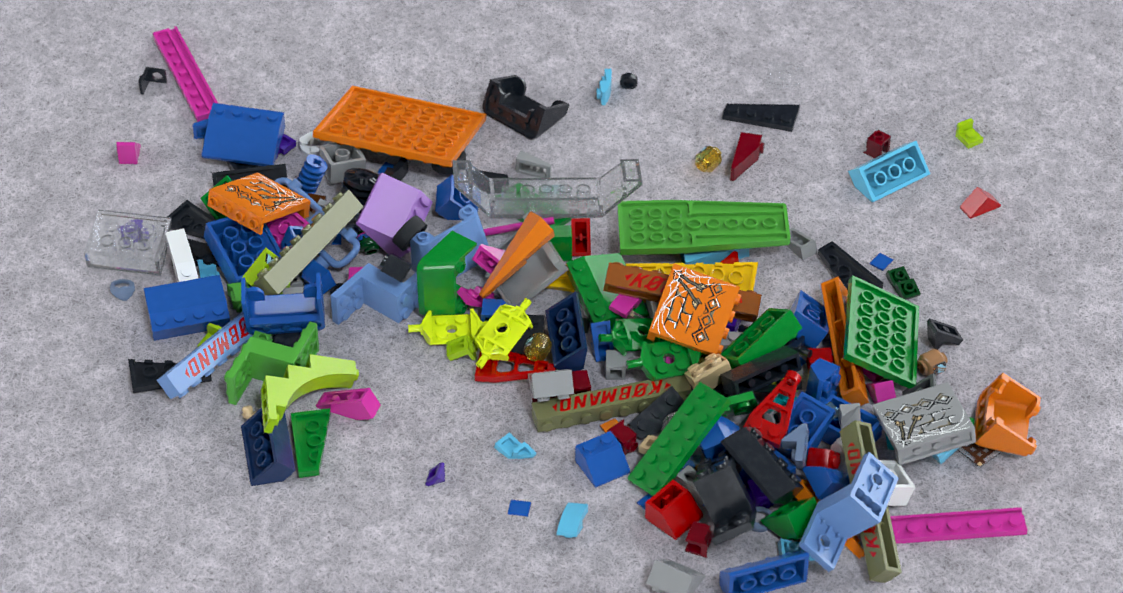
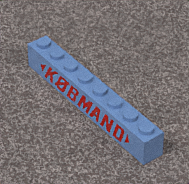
[157,311,253,399]

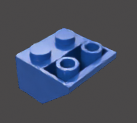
[805,358,841,403]

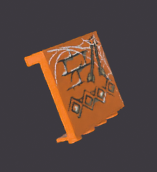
[208,173,310,235]
[647,264,741,355]

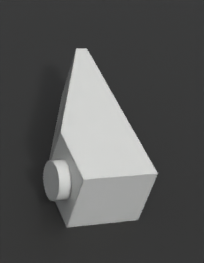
[165,228,198,282]

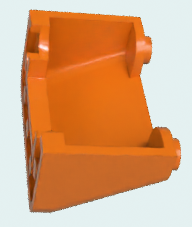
[974,372,1041,456]

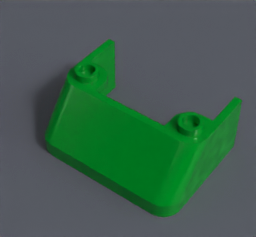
[417,231,477,317]

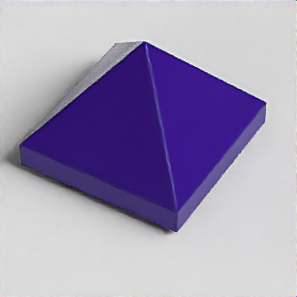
[425,462,445,486]

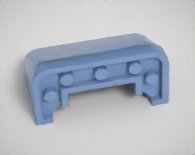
[410,204,489,277]

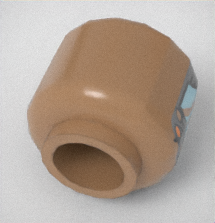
[917,349,948,377]

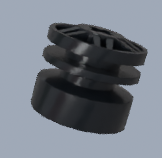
[340,168,379,214]

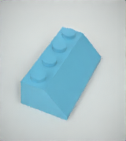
[848,141,930,202]

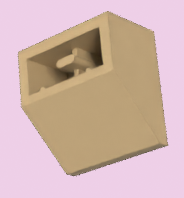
[684,353,731,389]

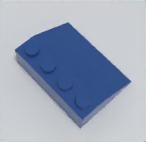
[202,103,286,166]
[204,217,281,288]
[144,275,230,341]

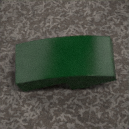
[885,266,921,300]

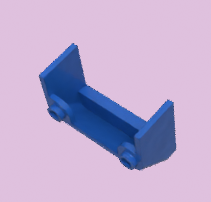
[241,272,325,335]

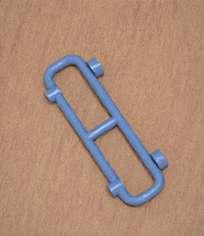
[275,177,360,269]

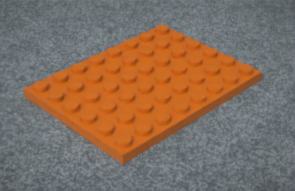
[313,85,487,167]

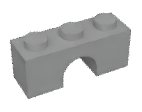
[606,350,665,380]

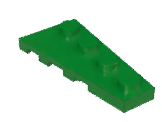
[291,408,331,478]

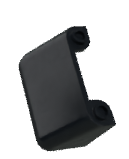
[482,75,570,139]

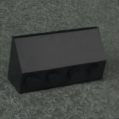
[721,426,804,504]

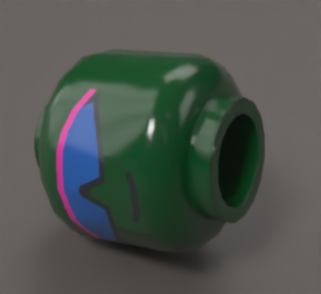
[356,228,381,255]

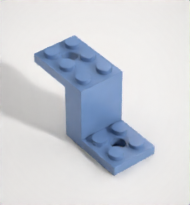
[330,263,419,325]
[799,452,899,572]

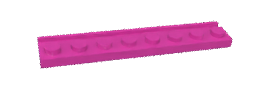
[152,26,218,122]
[860,507,1028,545]

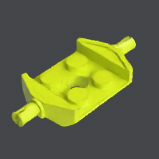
[474,298,533,369]
[408,309,488,345]

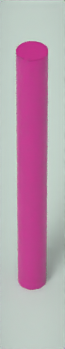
[484,217,555,236]

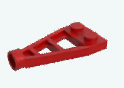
[475,351,557,383]
[743,370,802,449]

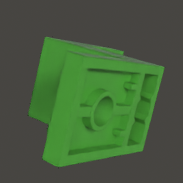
[224,322,319,405]

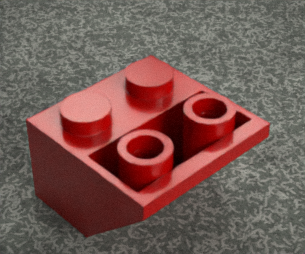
[645,480,703,540]

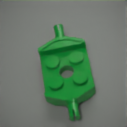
[598,318,667,356]
[626,341,706,381]

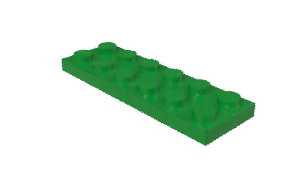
[627,381,731,497]

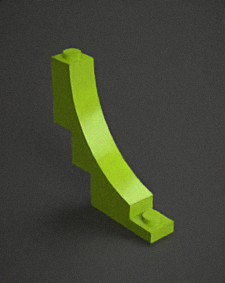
[261,354,359,434]

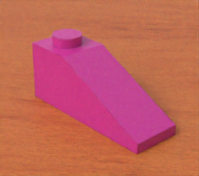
[315,388,381,420]

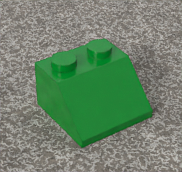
[761,497,817,540]

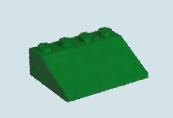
[566,253,649,330]

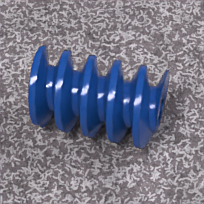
[297,154,327,195]

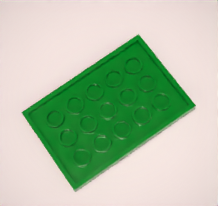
[843,275,919,389]

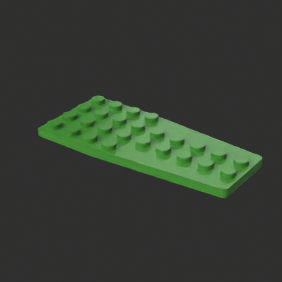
[617,200,791,255]

